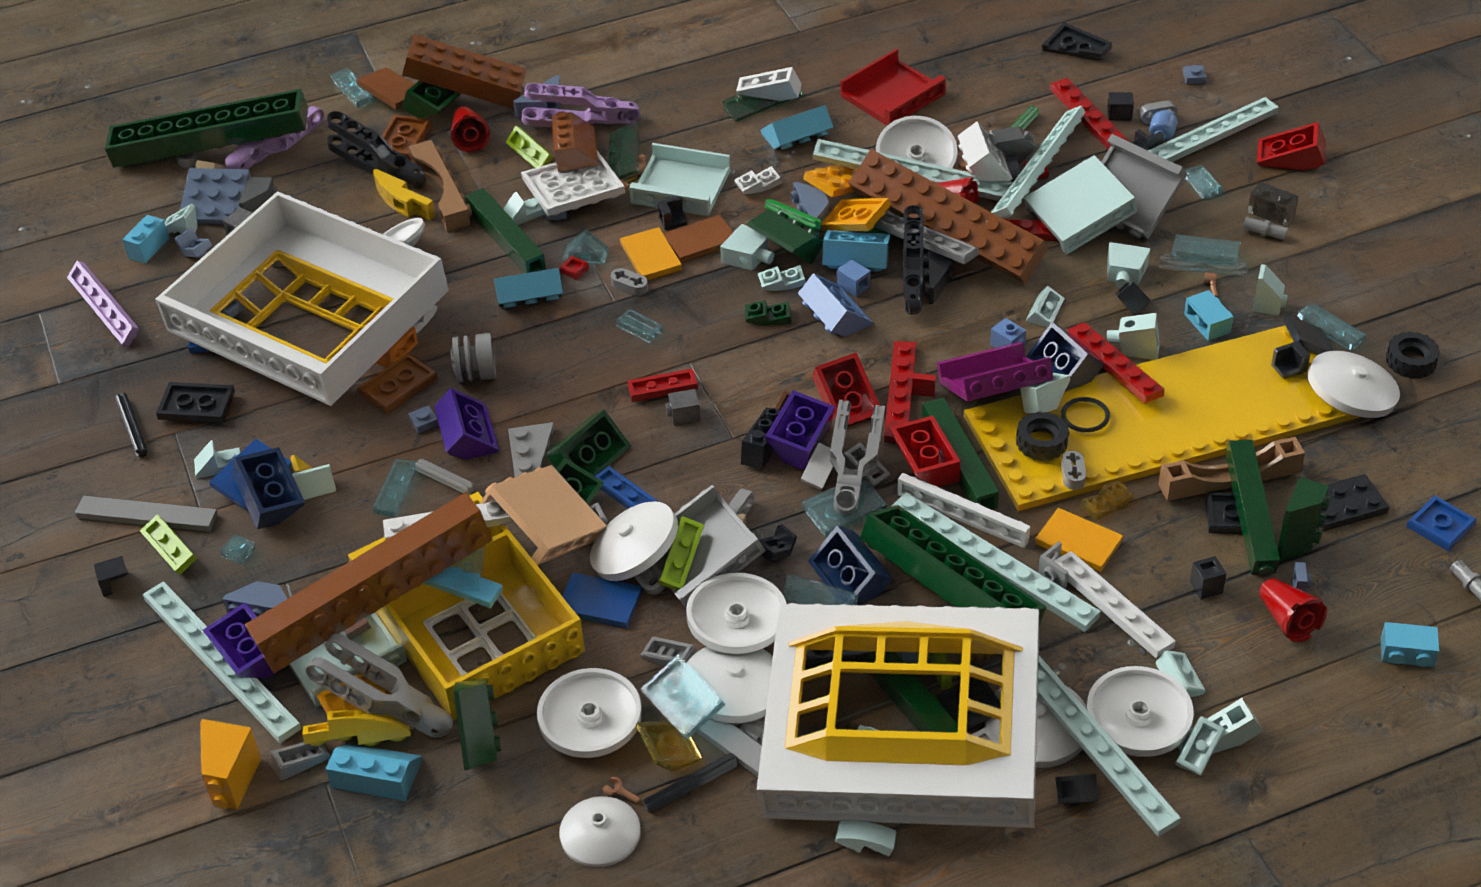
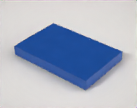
[209,439,292,510]
[562,573,643,628]

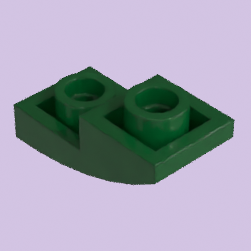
[745,300,792,325]

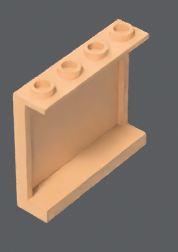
[481,465,607,565]

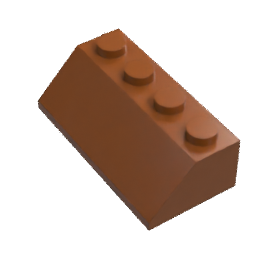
[552,111,598,172]

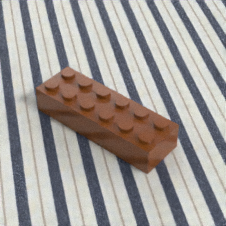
[402,34,527,109]

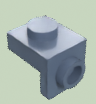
[175,229,212,258]

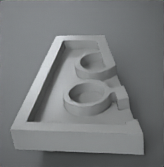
[508,422,554,477]

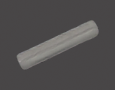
[415,458,475,495]

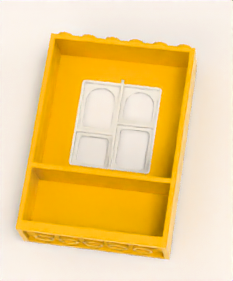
[348,492,585,721]

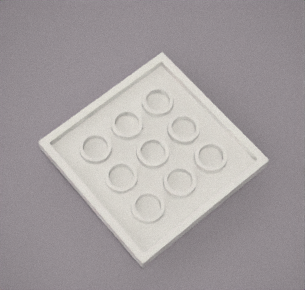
[521,151,625,216]

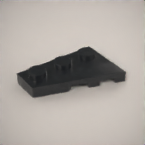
[1042,22,1112,60]

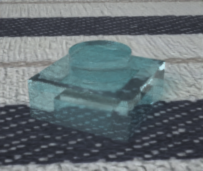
[220,534,256,564]

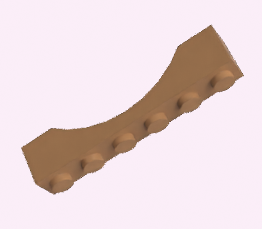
[408,140,472,232]
[1158,437,1305,501]

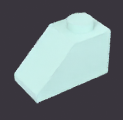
[1253,264,1288,316]
[1020,373,1070,414]

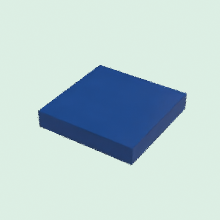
[1406,495,1477,552]

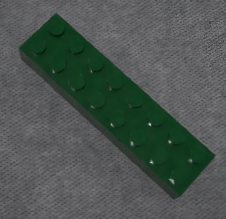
[859,504,1047,625]

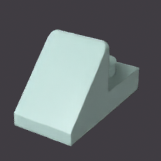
[503,192,545,225]
[165,204,198,234]
[194,440,241,479]

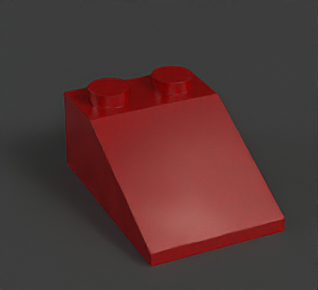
[1257,122,1326,170]
[812,352,880,426]

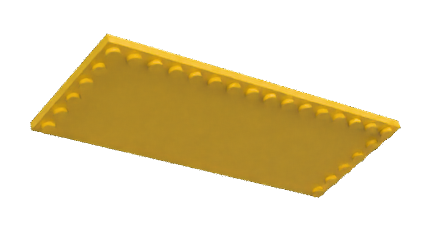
[964,325,1359,511]

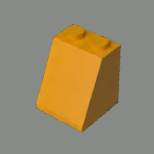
[200,719,261,810]

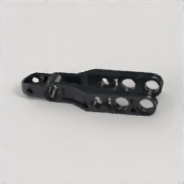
[327,111,426,189]
[903,205,923,315]

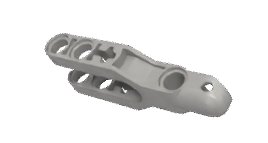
[830,400,886,516]
[305,633,453,738]

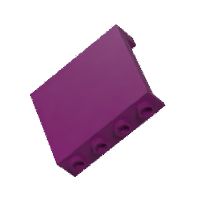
[936,342,1054,401]

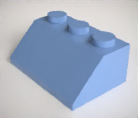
[798,273,874,337]

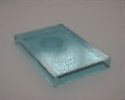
[1171,234,1240,266]
[802,477,887,537]
[641,654,726,740]

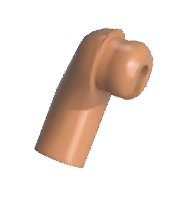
[625,154,648,179]

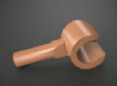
[1203,270,1218,297]
[603,777,640,804]

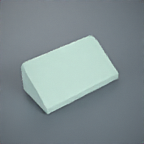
[1026,286,1065,327]
[292,464,336,500]
[1156,650,1206,698]
[1175,716,1225,776]

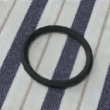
[1061,397,1110,433]

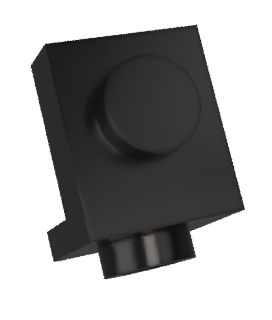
[759,524,797,561]

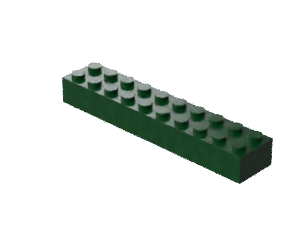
[104,89,309,168]

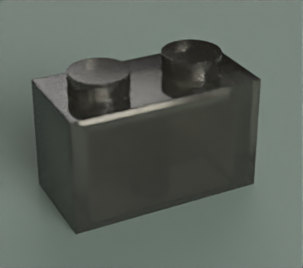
[1248,182,1299,227]

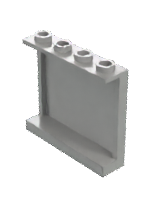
[1101,134,1188,239]
[655,485,766,608]

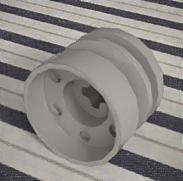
[451,333,496,383]

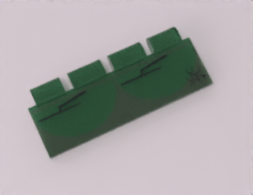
[723,91,802,122]
[609,122,639,180]

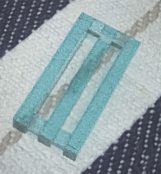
[1185,165,1223,199]
[616,309,663,343]

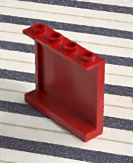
[840,48,946,126]

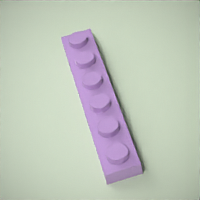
[67,260,139,346]

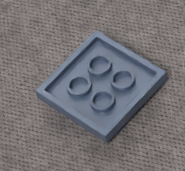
[180,168,251,224]

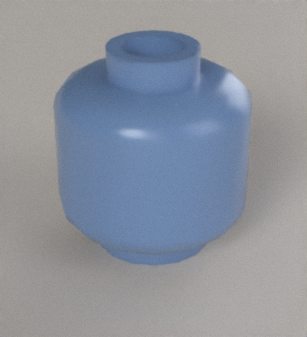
[1149,110,1178,141]

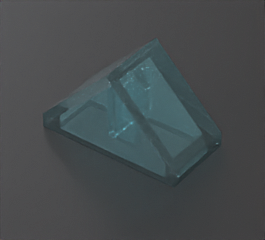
[563,229,609,264]

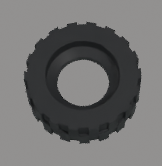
[1386,331,1440,379]
[1016,412,1069,461]

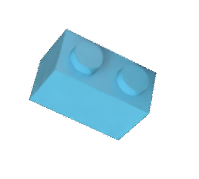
[122,215,170,264]
[1184,290,1234,341]
[1381,622,1439,667]

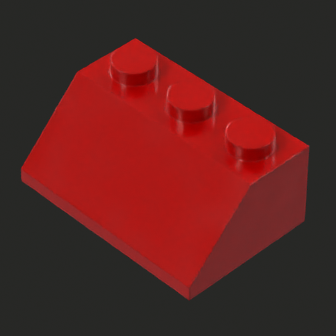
[890,416,961,487]

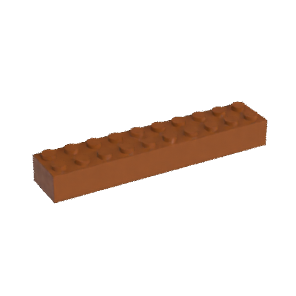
[848,149,1048,285]
[245,492,493,673]

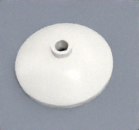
[382,218,425,247]
[560,796,641,867]

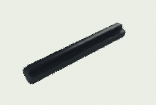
[115,393,148,457]
[643,753,738,813]

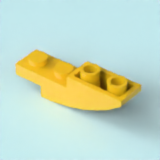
[373,169,435,220]
[303,710,411,746]

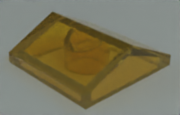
[636,720,702,772]

